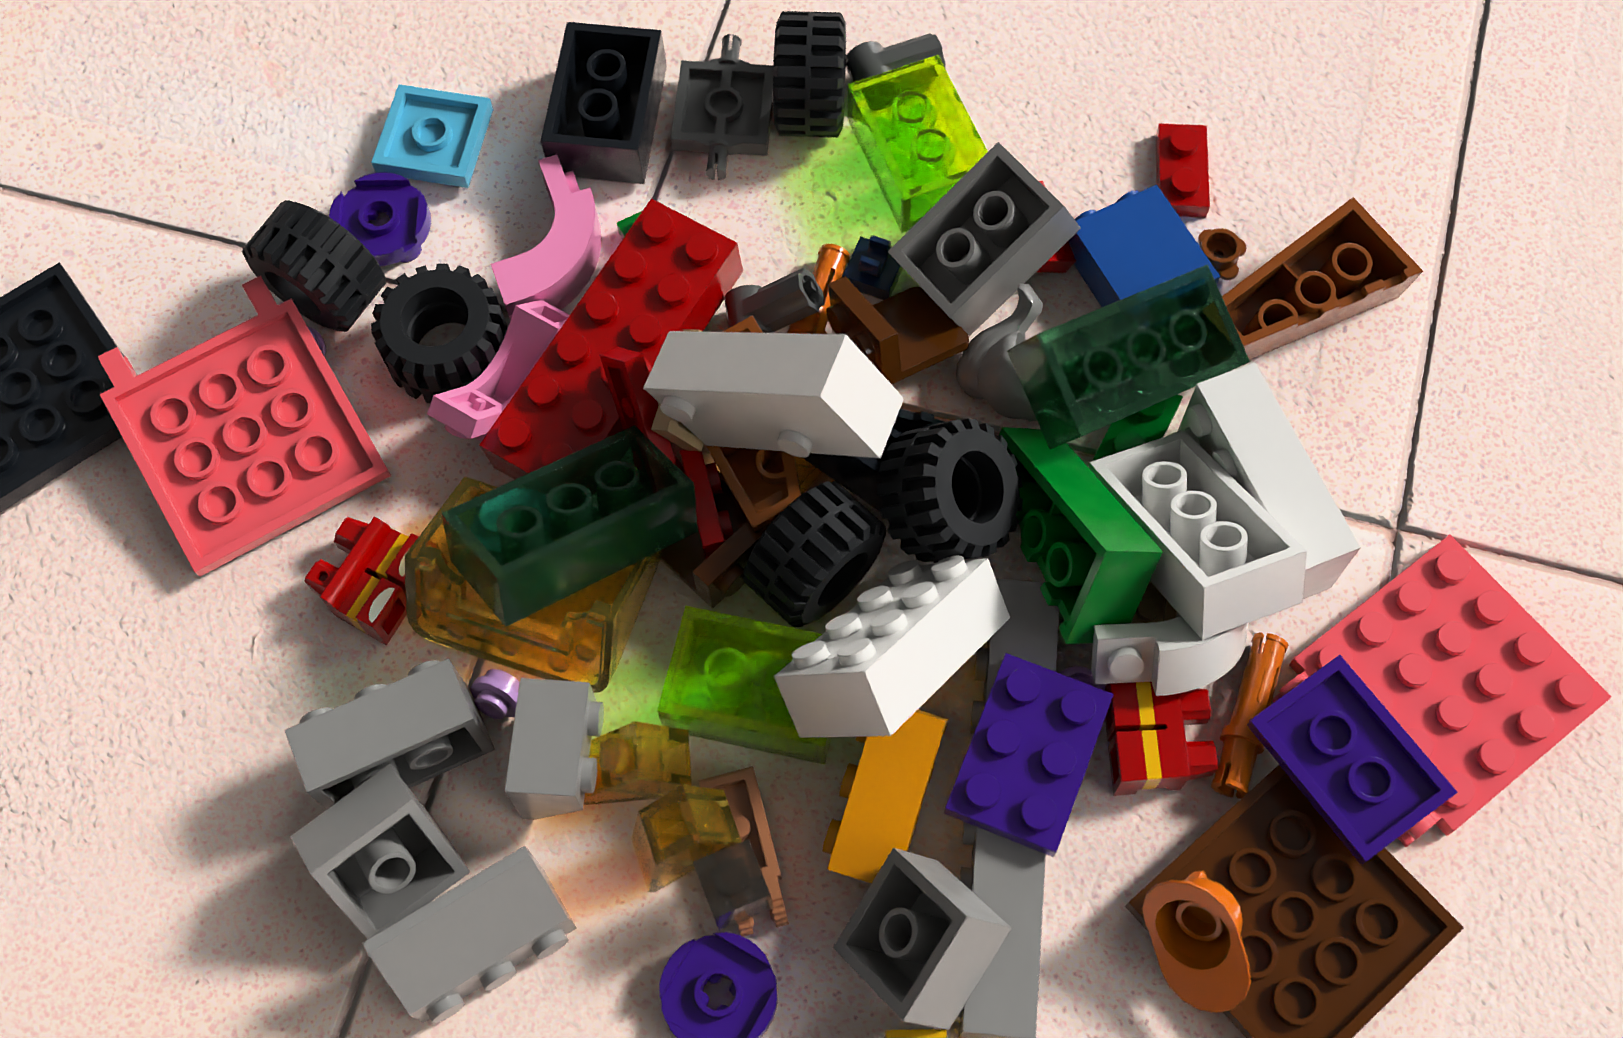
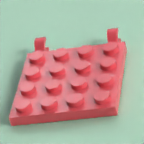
[98,276,391,577]
[1272,534,1611,847]

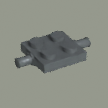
[671,34,773,180]

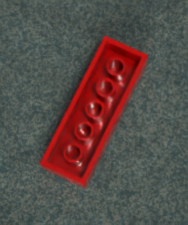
[479,198,743,516]

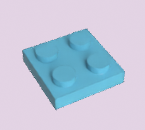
[371,84,493,188]

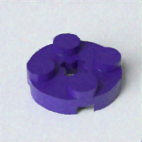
[329,172,431,266]
[659,932,778,1038]

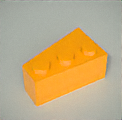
[822,709,949,884]

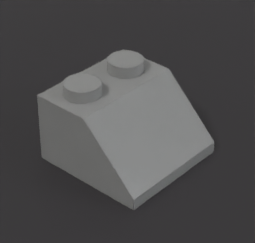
[504,678,604,820]

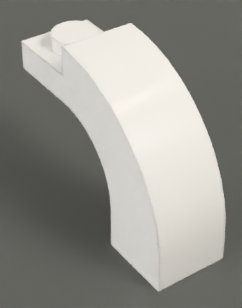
[1091,616,1248,696]

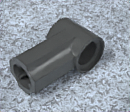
[846,33,946,107]
[724,268,824,333]

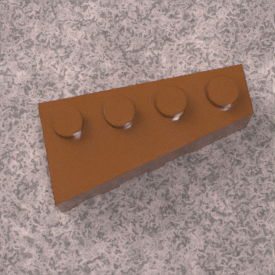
[1188,197,1423,371]

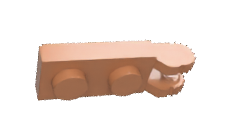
[698,766,789,937]

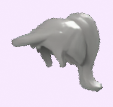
[956,283,1068,431]

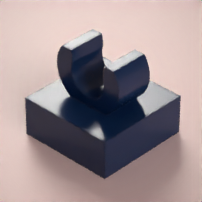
[842,235,903,300]

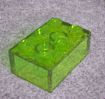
[847,55,988,233]
[657,605,832,765]

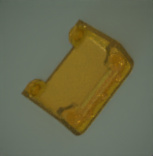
[404,476,663,693]

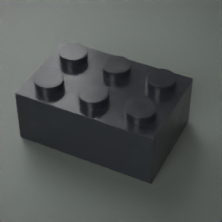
[540,22,667,184]

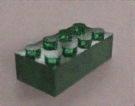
[1007,264,1250,449]
[441,425,698,627]

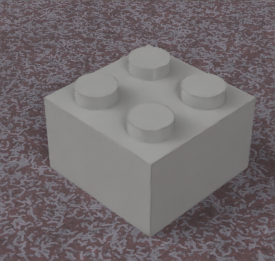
[290,764,470,940]
[833,847,1012,1030]

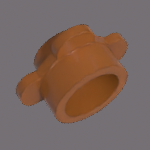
[1198,228,1247,280]

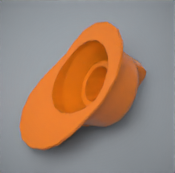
[1142,871,1251,1013]

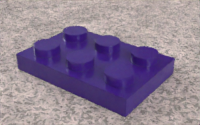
[944,653,1114,858]
[1247,655,1458,865]

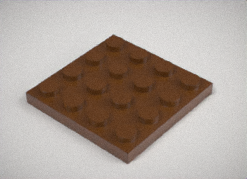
[1125,765,1464,1038]

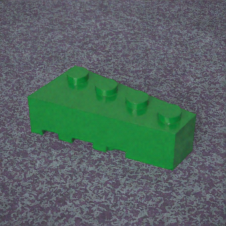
[999,427,1163,644]

